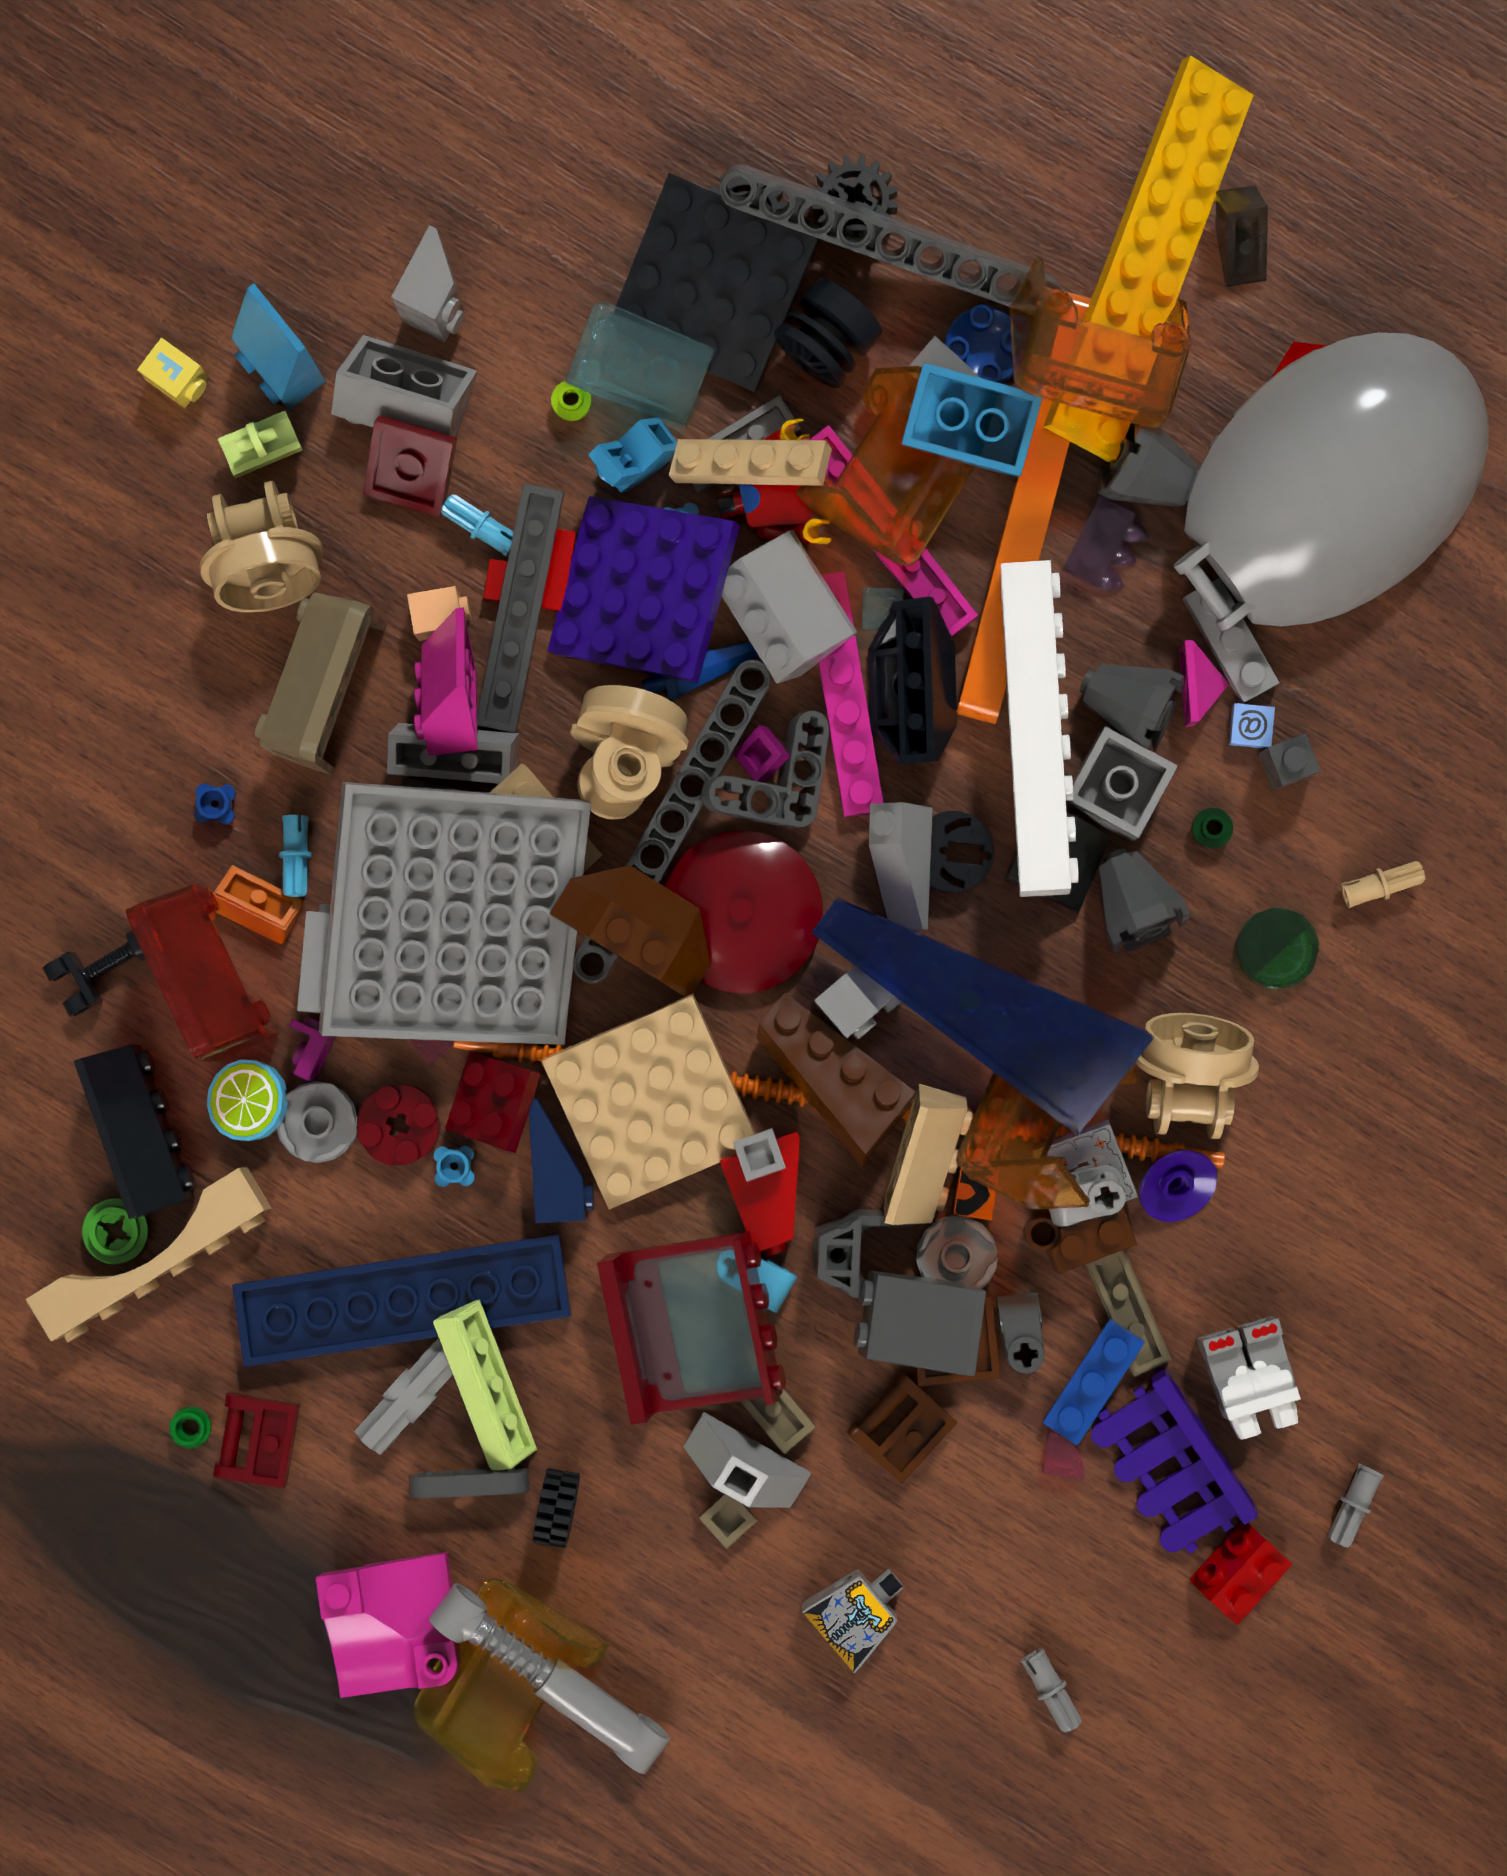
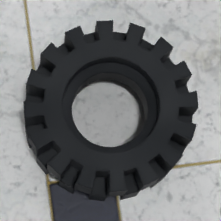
[533,1468,580,1549]

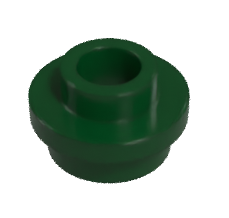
[1192,808,1233,849]

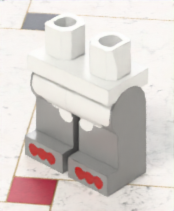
[1196,1316,1301,1440]

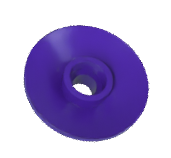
[1139,1150,1217,1222]

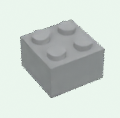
[1066,726,1178,842]

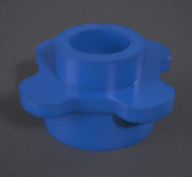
[194,783,236,825]

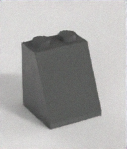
[854,1271,986,1376]

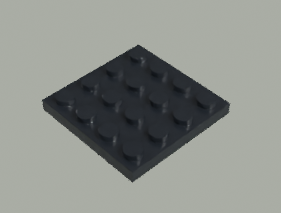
[608,173,820,392]

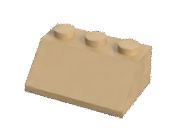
[884,1084,972,1225]

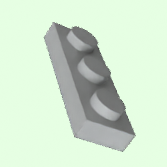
[1182,578,1279,704]

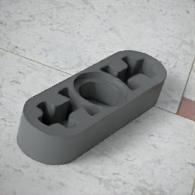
[409,1467,530,1498]

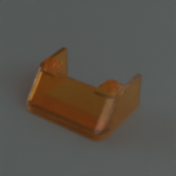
[1010,257,1191,428]
[956,1033,1140,1209]

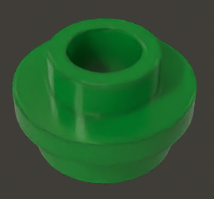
[169,1406,212,1449]

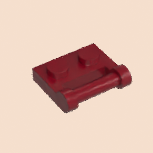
[213,1393,300,1489]

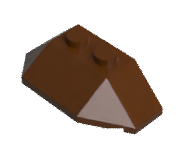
[549,865,711,997]

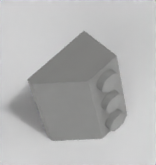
[331,335,477,437]
[721,530,858,684]

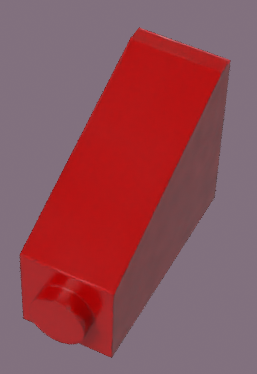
[719,1131,800,1257]

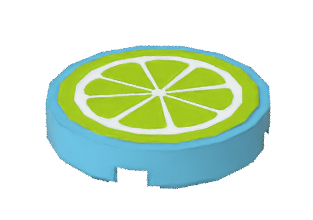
[207,1059,288,1141]

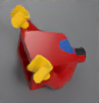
[716,418,831,545]

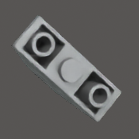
[683,1412,811,1508]

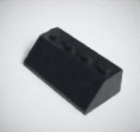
[74,1044,196,1219]

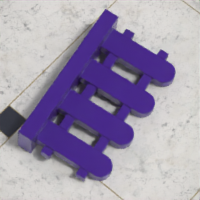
[1091,1367,1258,1554]

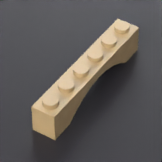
[26,1166,272,1343]

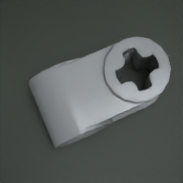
[1042,1165,1126,1226]

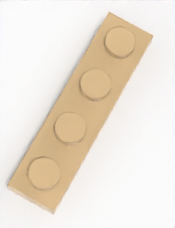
[669,439,832,486]

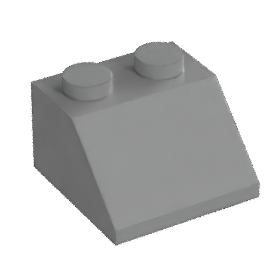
[391,225,465,343]

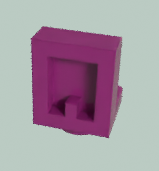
[289,1015,336,1081]

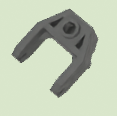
[813,1209,914,1298]

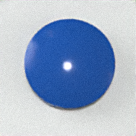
[945,304,1026,384]

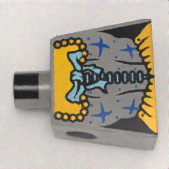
[802,1568,905,1673]

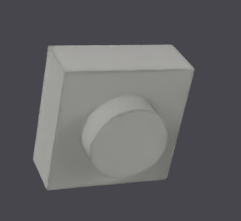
[733,1128,786,1182]

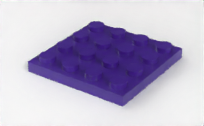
[547,496,740,684]

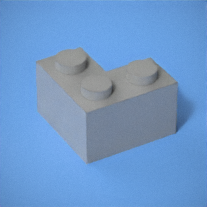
[813,948,908,1040]

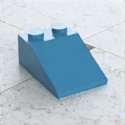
[231,283,326,411]
[901,362,1043,477]

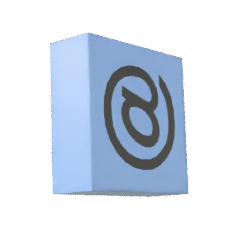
[1228,703,1275,749]

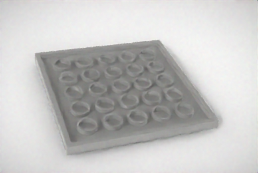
[318,782,591,1045]

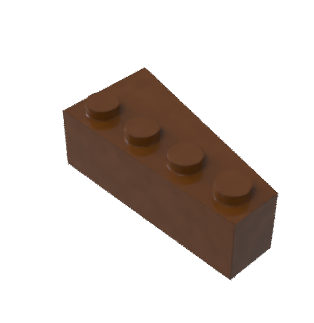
[757,992,916,1168]

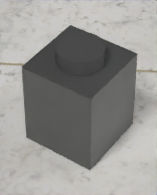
[1258,733,1321,791]

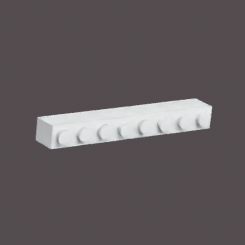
[1000,560,1079,897]

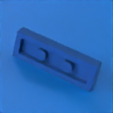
[1042,1318,1145,1446]

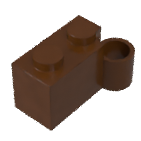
[1023,1208,1137,1274]

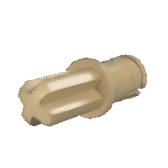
[1340,861,1425,908]

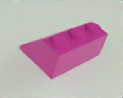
[414,607,478,756]

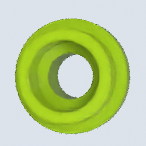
[551,380,592,421]

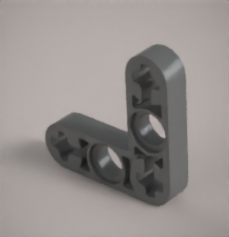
[701,711,829,828]

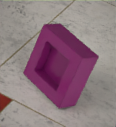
[733,726,790,783]

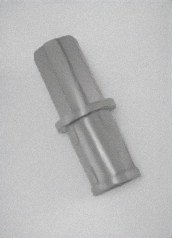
[1328,1463,1384,1547]
[1020,1648,1082,1733]

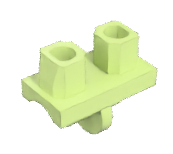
[218,411,303,478]

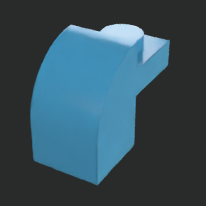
[588,417,677,493]

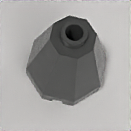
[1098,413,1200,507]
[1079,664,1185,752]
[1098,848,1190,954]

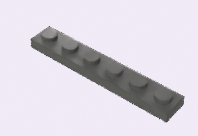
[477,483,565,733]

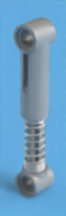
[429,1583,671,1774]

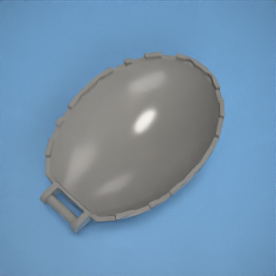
[1173,332,1489,631]

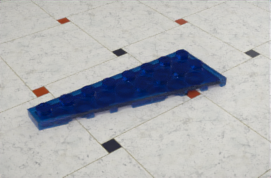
[811,898,1154,1136]

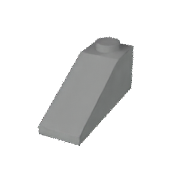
[869,802,933,930]

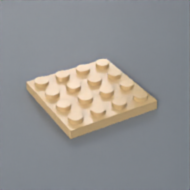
[542,994,756,1210]

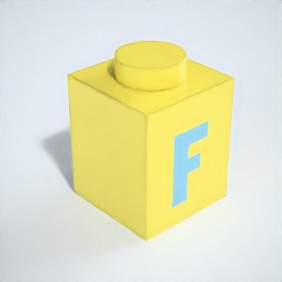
[137,338,209,408]

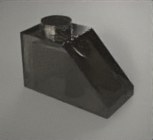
[1215,185,1268,287]

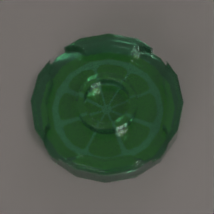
[1236,908,1319,989]

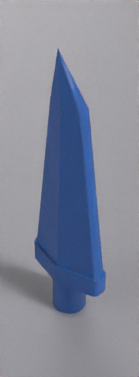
[642,641,759,701]

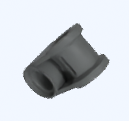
[996,1291,1044,1374]

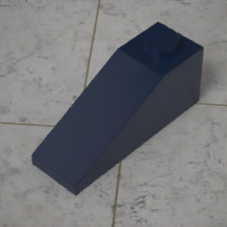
[529,1098,594,1223]

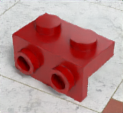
[1190,1521,1292,1625]

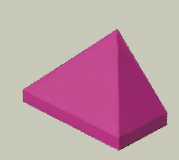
[1178,640,1229,727]

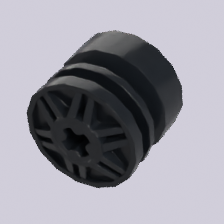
[774,278,883,388]

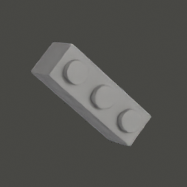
[387,723,519,784]

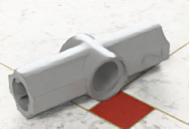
[354,1338,453,1455]

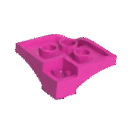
[316,1552,461,1698]

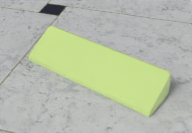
[433,1300,537,1470]

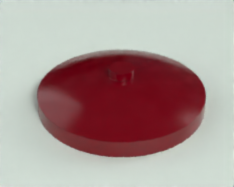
[664,831,823,994]

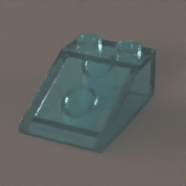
[565,301,715,426]

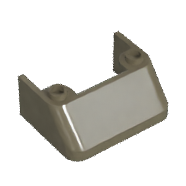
[255,592,387,776]

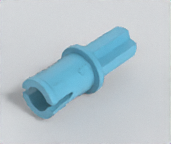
[441,494,514,557]
[279,815,312,897]

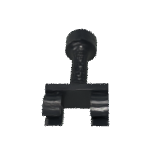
[42,925,158,1016]

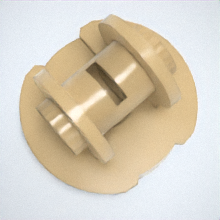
[199,480,323,612]
[570,685,689,820]
[1133,1013,1259,1139]

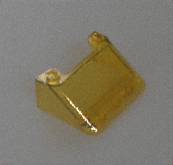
[413,1578,609,1791]

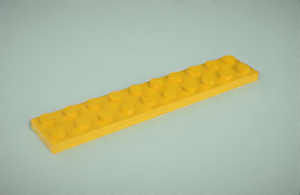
[1043,56,1254,462]

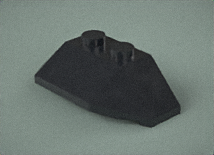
[868,596,957,765]

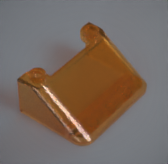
[796,366,975,565]

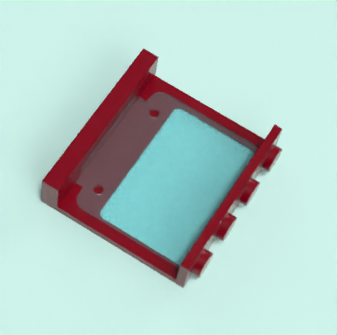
[597,1231,786,1425]

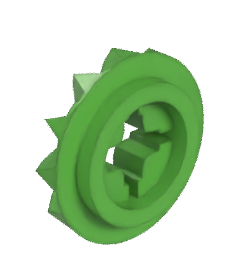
[82,1198,150,1264]

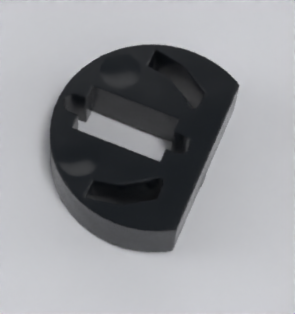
[929,811,994,893]

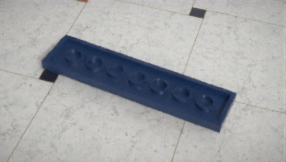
[232,1234,572,1367]

